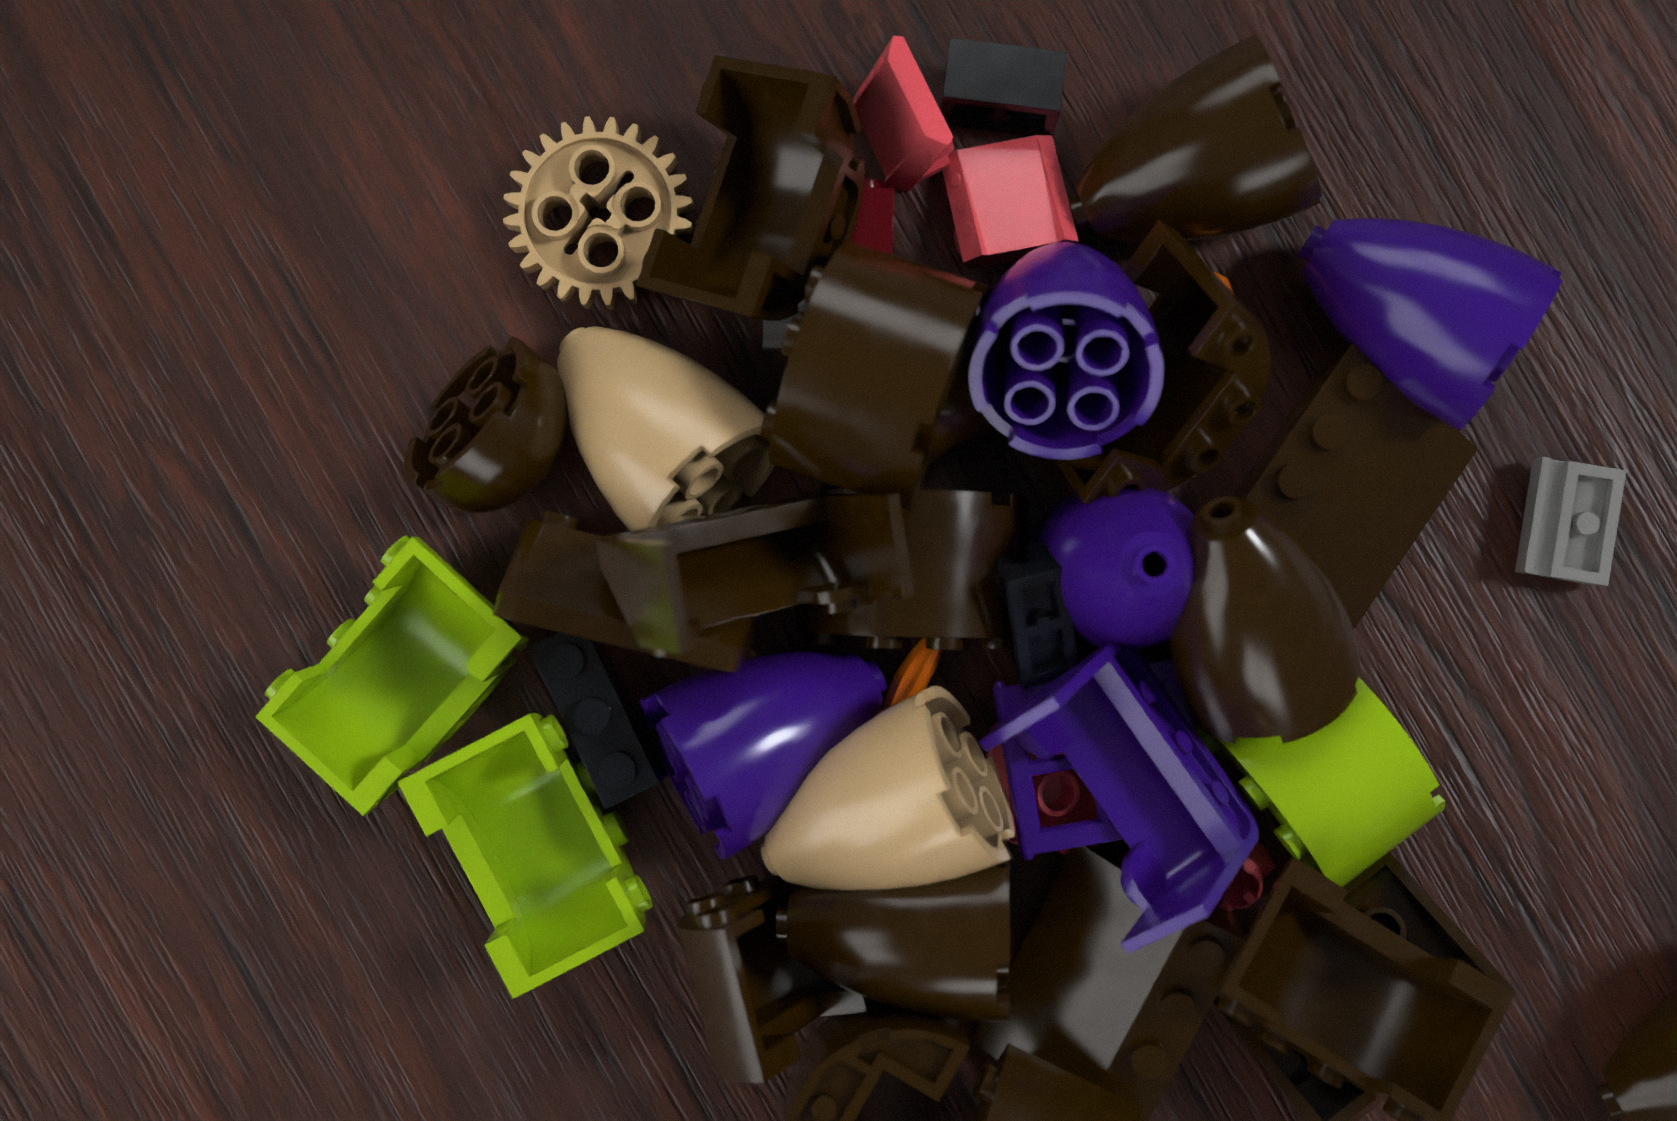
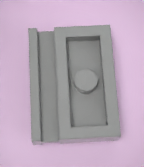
[1515,457,1627,586]

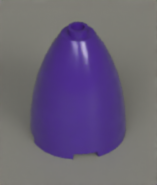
[1298,218,1562,431]
[969,242,1164,460]
[1027,488,1194,652]
[639,651,887,860]

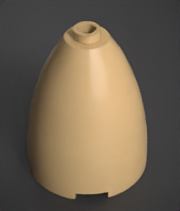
[557,326,775,531]
[761,686,1015,891]

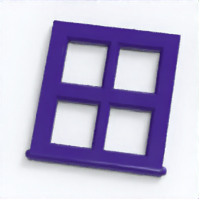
[992,659,1193,861]

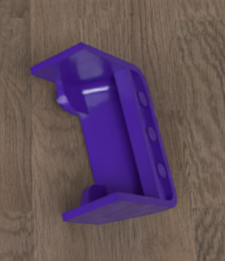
[979,642,1259,954]

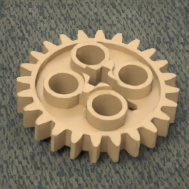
[503,116,695,310]

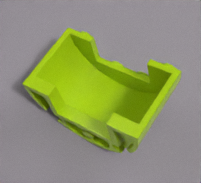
[255,536,529,816]
[1193,677,1445,887]
[397,712,653,999]

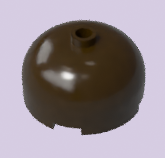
[404,337,570,513]

